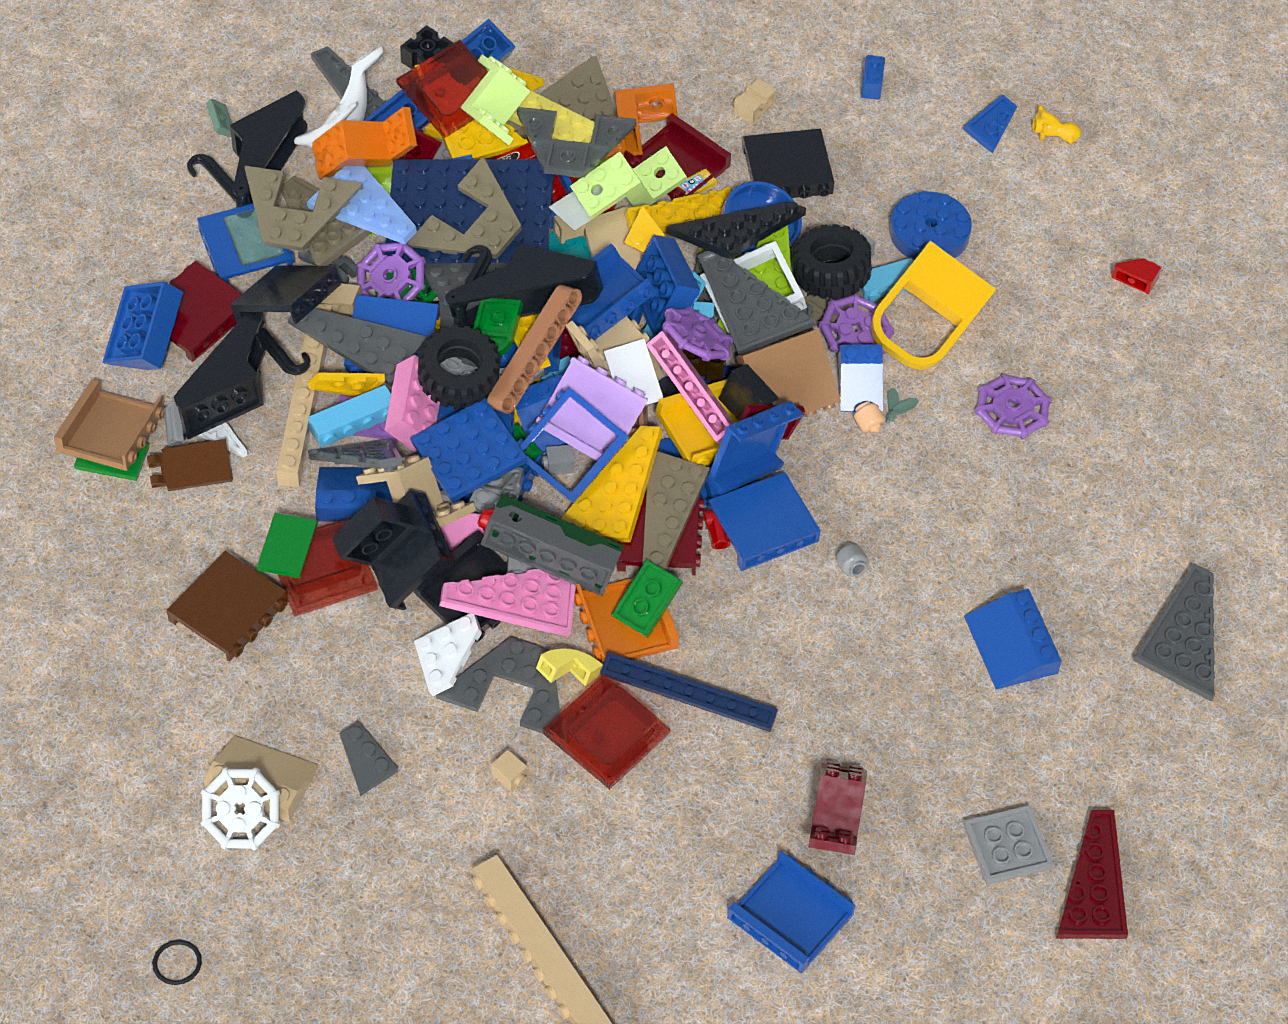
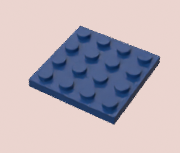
[410,398,528,503]

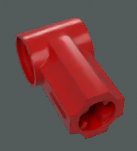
[703,509,731,550]

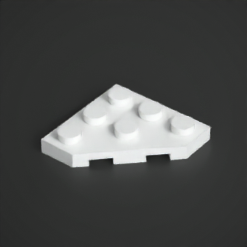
[414,613,482,696]

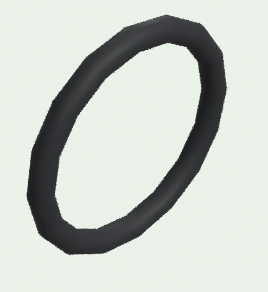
[152,940,202,985]

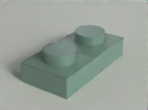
[206,99,232,137]

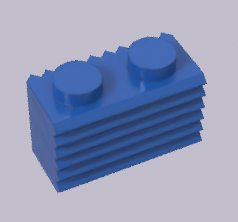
[861,55,885,100]

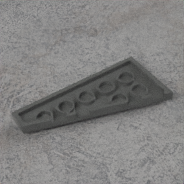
[288,308,428,387]

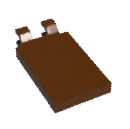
[147,439,233,491]

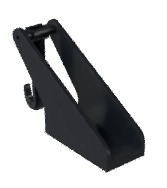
[187,90,308,219]
[445,244,604,328]
[174,312,311,440]

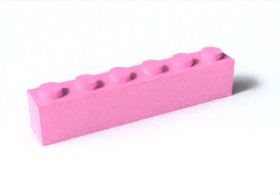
[646,331,734,444]

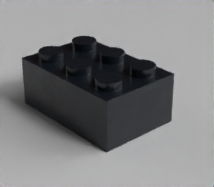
[332,497,414,566]

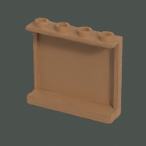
[736,329,841,417]
[54,379,164,471]

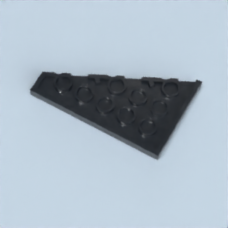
[667,202,806,259]

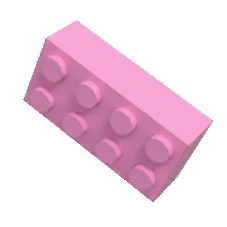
[384,355,440,452]

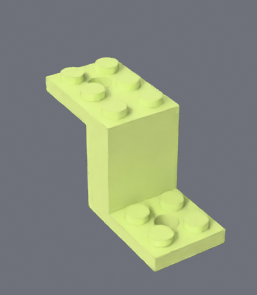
[461,55,530,145]
[570,146,688,219]

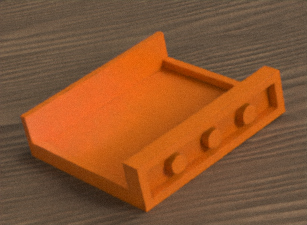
[574,578,679,667]

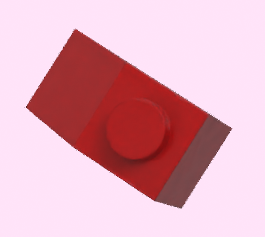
[1112,258,1162,294]

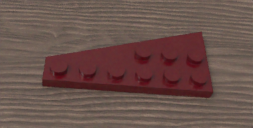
[1056,810,1128,939]

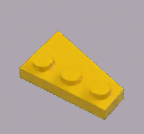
[308,372,385,397]

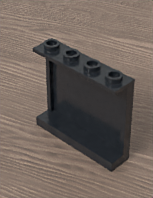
[742,128,834,199]
[230,266,341,324]
[371,490,455,610]
[413,530,507,643]

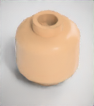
[854,401,885,434]

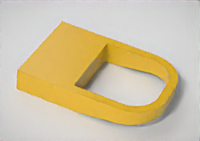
[870,241,996,370]

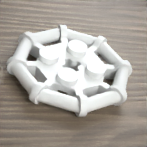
[200,767,281,851]

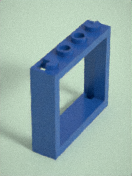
[517,387,629,504]

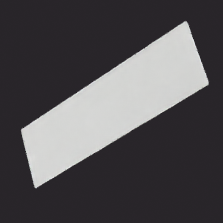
[549,187,626,230]

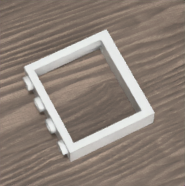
[700,241,807,336]

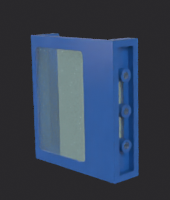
[197,204,295,284]

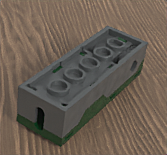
[477,494,624,596]

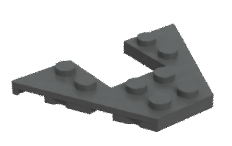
[517,107,636,178]
[436,637,563,740]

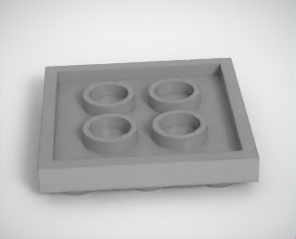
[964,805,1054,885]

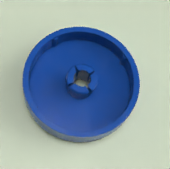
[720,181,802,254]
[890,191,972,260]

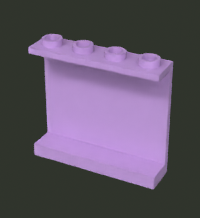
[535,355,648,461]

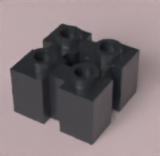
[400,25,455,70]

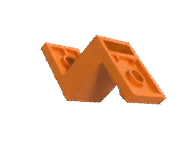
[603,83,678,160]
[312,107,417,180]

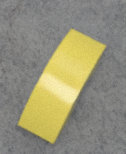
[536,649,603,686]

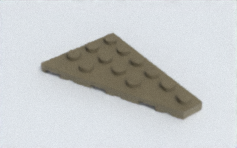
[506,56,618,139]
[281,176,372,266]

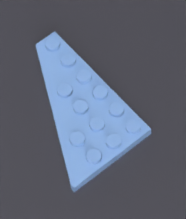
[307,166,417,244]

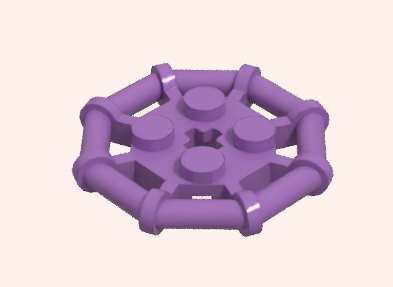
[356,242,426,301]
[818,293,894,355]
[662,307,733,362]
[975,374,1052,439]

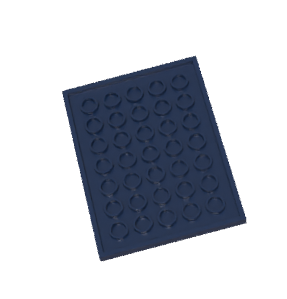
[385,159,554,269]

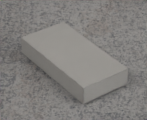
[164,401,184,448]

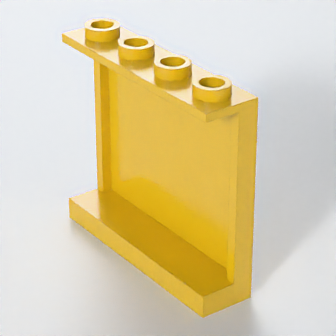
[655,379,738,466]

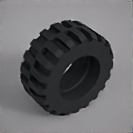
[793,224,872,299]
[417,325,500,410]

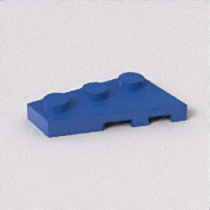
[964,94,1017,153]

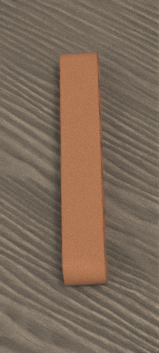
[487,285,582,414]

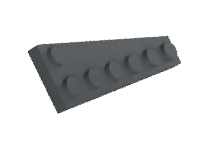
[311,46,387,120]

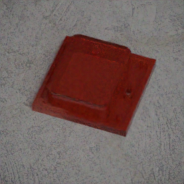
[396,40,488,139]
[277,519,378,617]
[542,674,671,790]

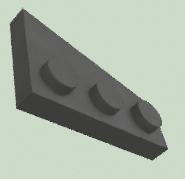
[339,721,398,796]

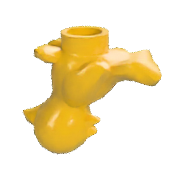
[1032,105,1081,144]

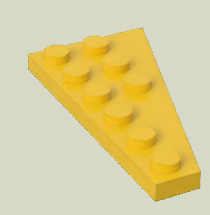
[625,187,731,232]

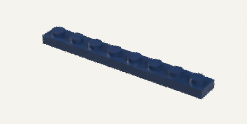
[600,652,778,732]

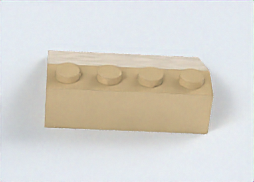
[584,207,643,270]
[203,736,318,822]

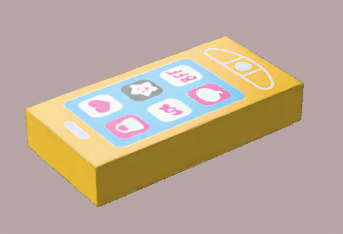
[678,169,717,195]

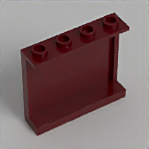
[624,113,731,200]
[169,261,242,362]
[617,488,704,576]

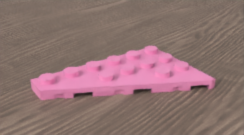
[439,569,576,637]

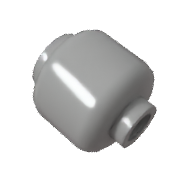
[836,544,868,577]

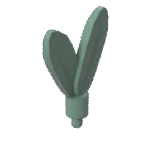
[886,388,919,423]

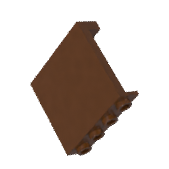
[167,551,287,662]

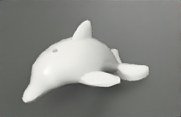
[294,46,383,148]

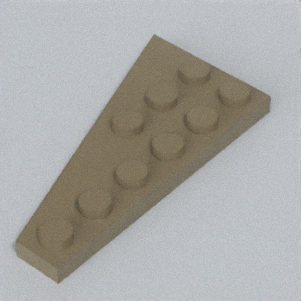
[642,451,710,571]

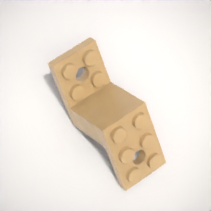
[565,316,663,379]
[356,455,476,526]

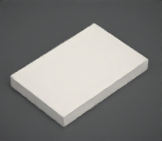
[603,339,663,406]

